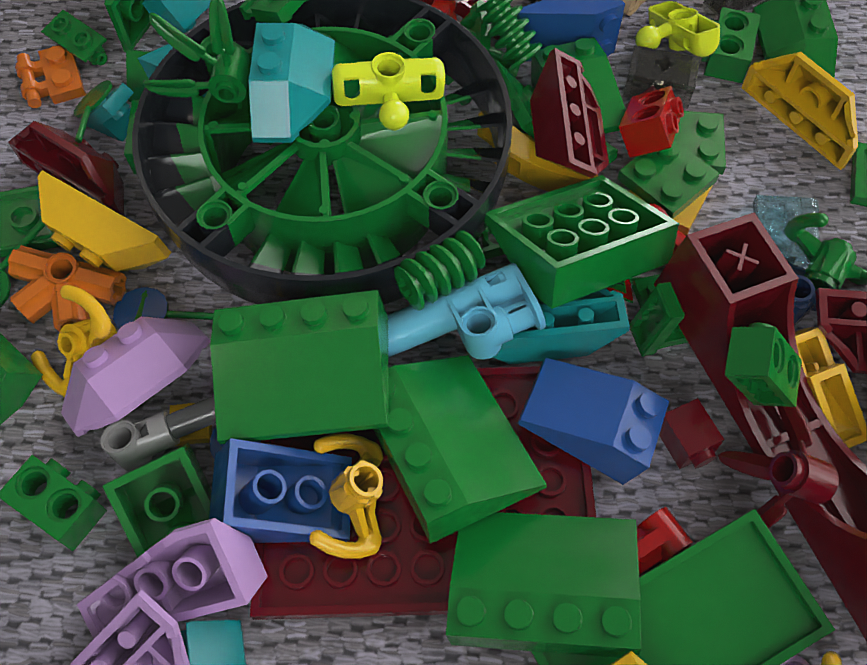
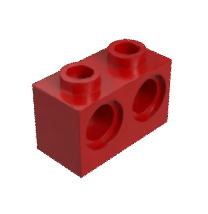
[619,86,684,158]

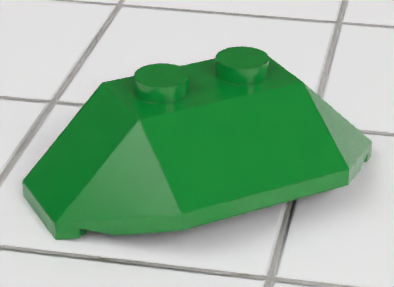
[752,0,838,77]

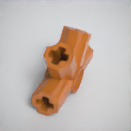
[7,245,127,331]

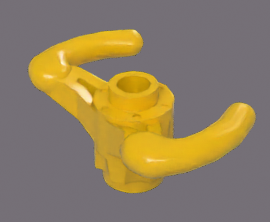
[31,285,117,398]
[309,433,383,559]

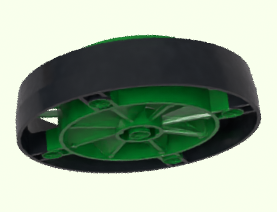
[132,0,513,305]

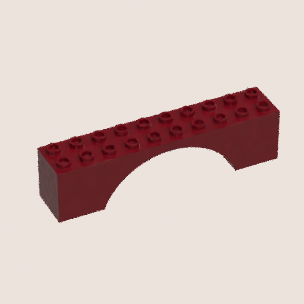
[654,212,867,641]

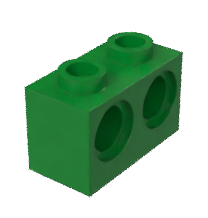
[701,7,760,83]
[725,323,802,407]
[0,455,107,551]

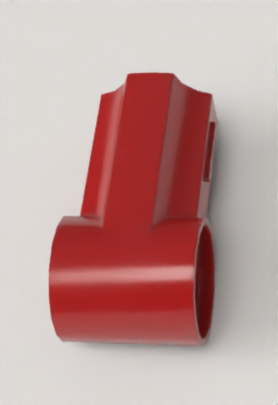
[637,507,693,576]

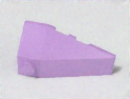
[77,518,268,639]

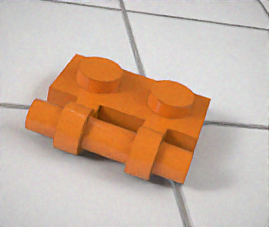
[15,45,86,108]

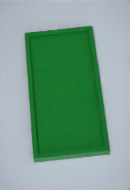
[530,509,835,665]

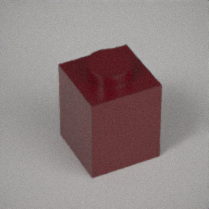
[659,398,725,469]

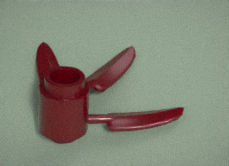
[718,405,839,529]

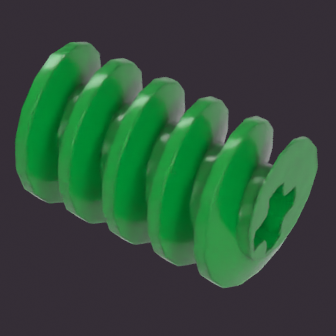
[475,0,543,71]
[394,231,486,311]

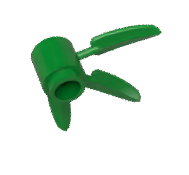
[143,0,251,103]

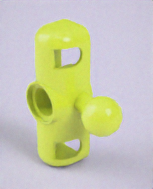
[635,1,720,57]
[331,52,445,131]

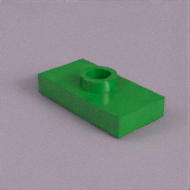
[629,282,685,357]

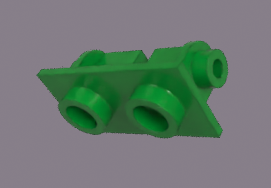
[41,10,107,65]

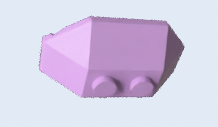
[61,316,210,437]
[69,589,190,665]

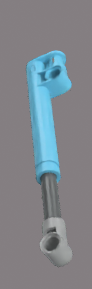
[100,263,546,471]

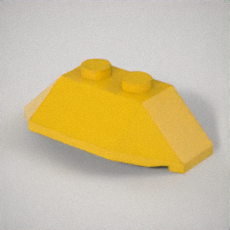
[741,52,858,170]
[38,170,172,271]

